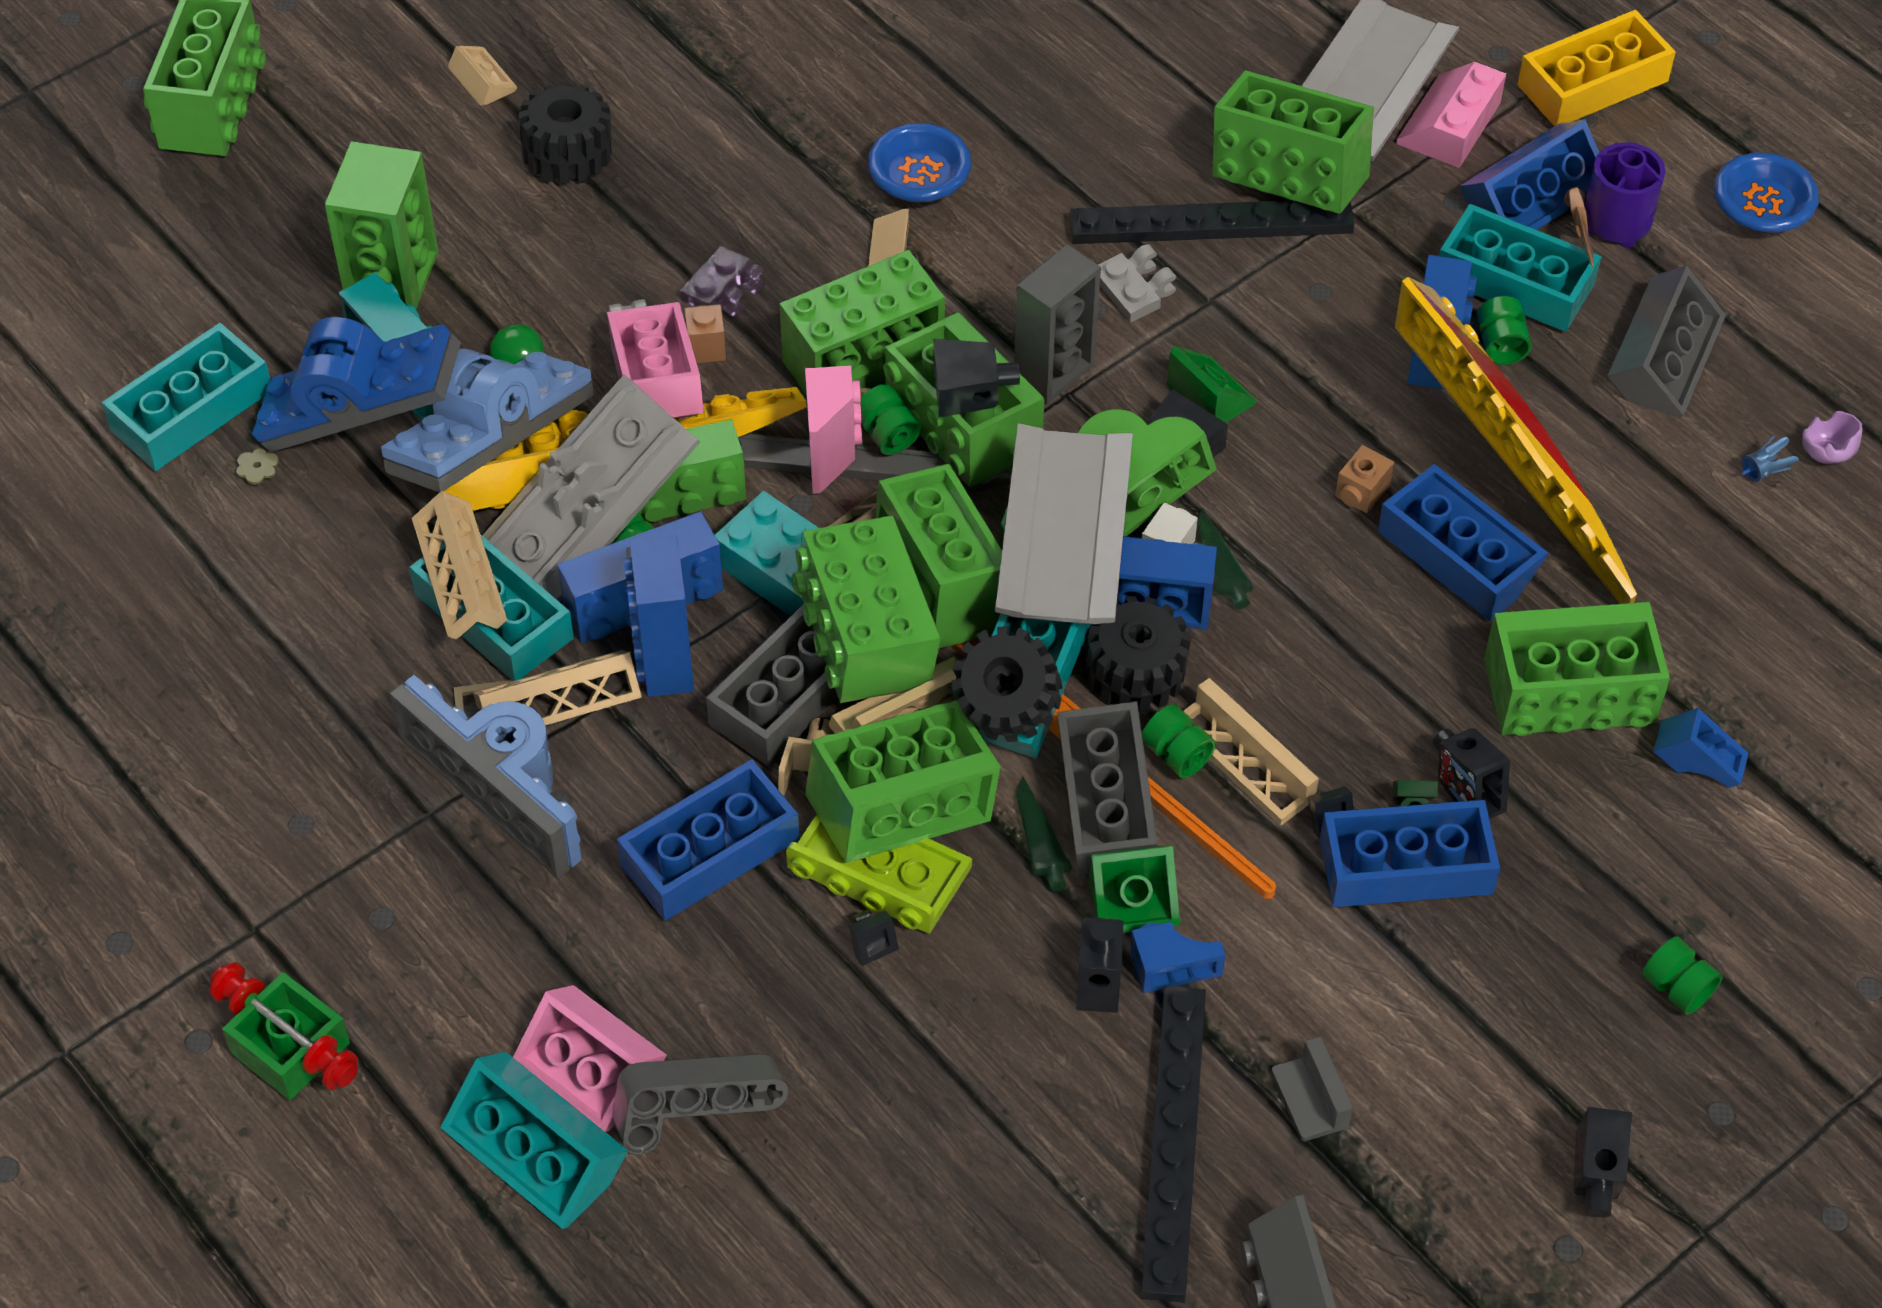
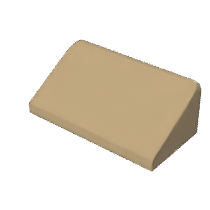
[448,46,517,106]
[868,209,909,266]

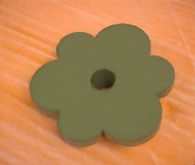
[236,448,279,485]

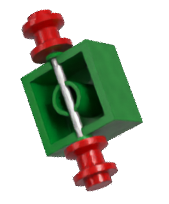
[210,962,358,1101]

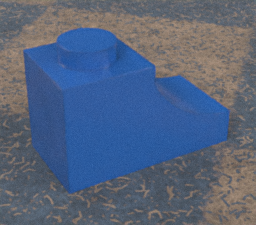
[1653,708,1749,788]
[1130,922,1226,993]

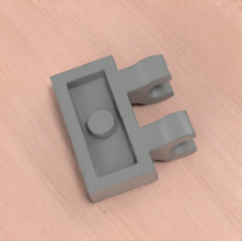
[1098,244,1176,323]

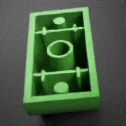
[1078,409,1217,536]

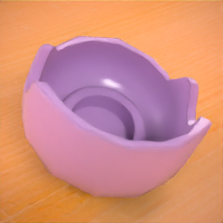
[1802,411,1862,464]

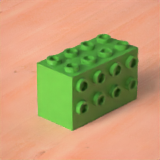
[143,0,266,156]
[1213,70,1374,214]
[792,515,941,703]

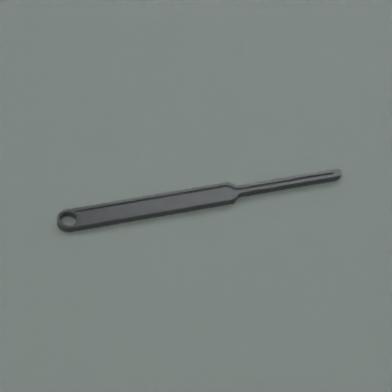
[738,434,1012,491]

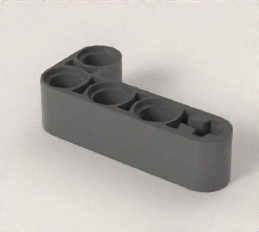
[612,1055,789,1155]

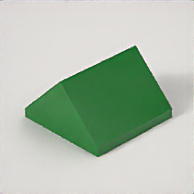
[1167,346,1257,423]
[1088,844,1180,933]

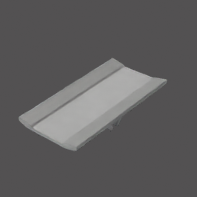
[1302,0,1459,161]
[482,374,700,602]
[995,423,1133,624]

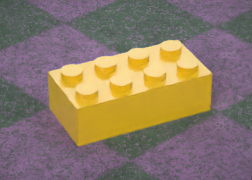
[1517,10,1676,126]

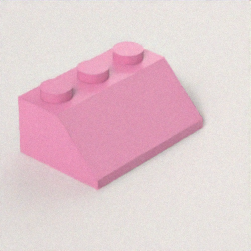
[1396,62,1506,168]
[805,366,862,494]
[513,985,667,1132]

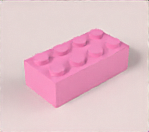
[607,302,704,419]

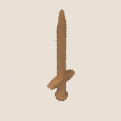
[1564,187,1593,267]

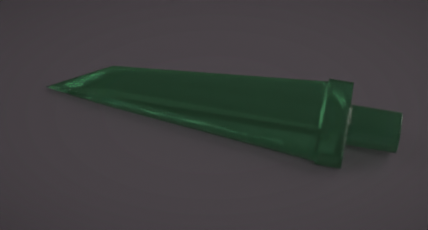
[1197,508,1254,610]
[1016,776,1072,892]

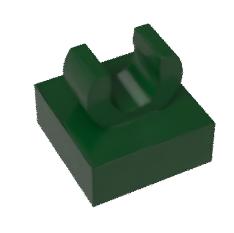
[1392,780,1438,807]

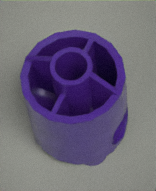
[1585,142,1666,247]

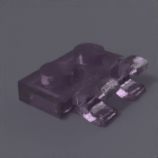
[680,246,765,317]

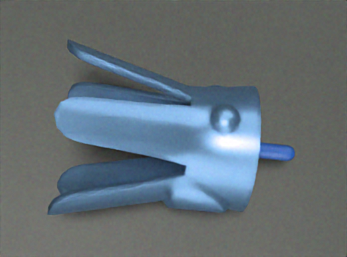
[1742,434,1799,482]

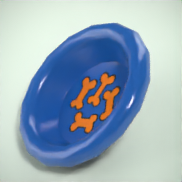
[868,123,971,202]
[1714,152,1819,233]

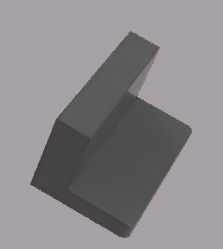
[1271,1037,1353,1142]

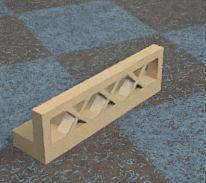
[412,491,507,640]
[473,650,642,725]
[829,657,957,734]
[1184,678,1319,826]

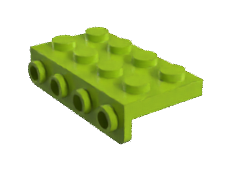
[786,815,972,934]

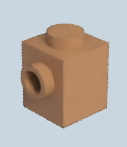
[684,305,726,363]
[1335,445,1394,513]

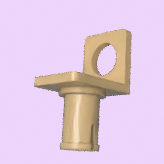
[778,718,834,796]

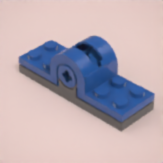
[252,317,461,452]

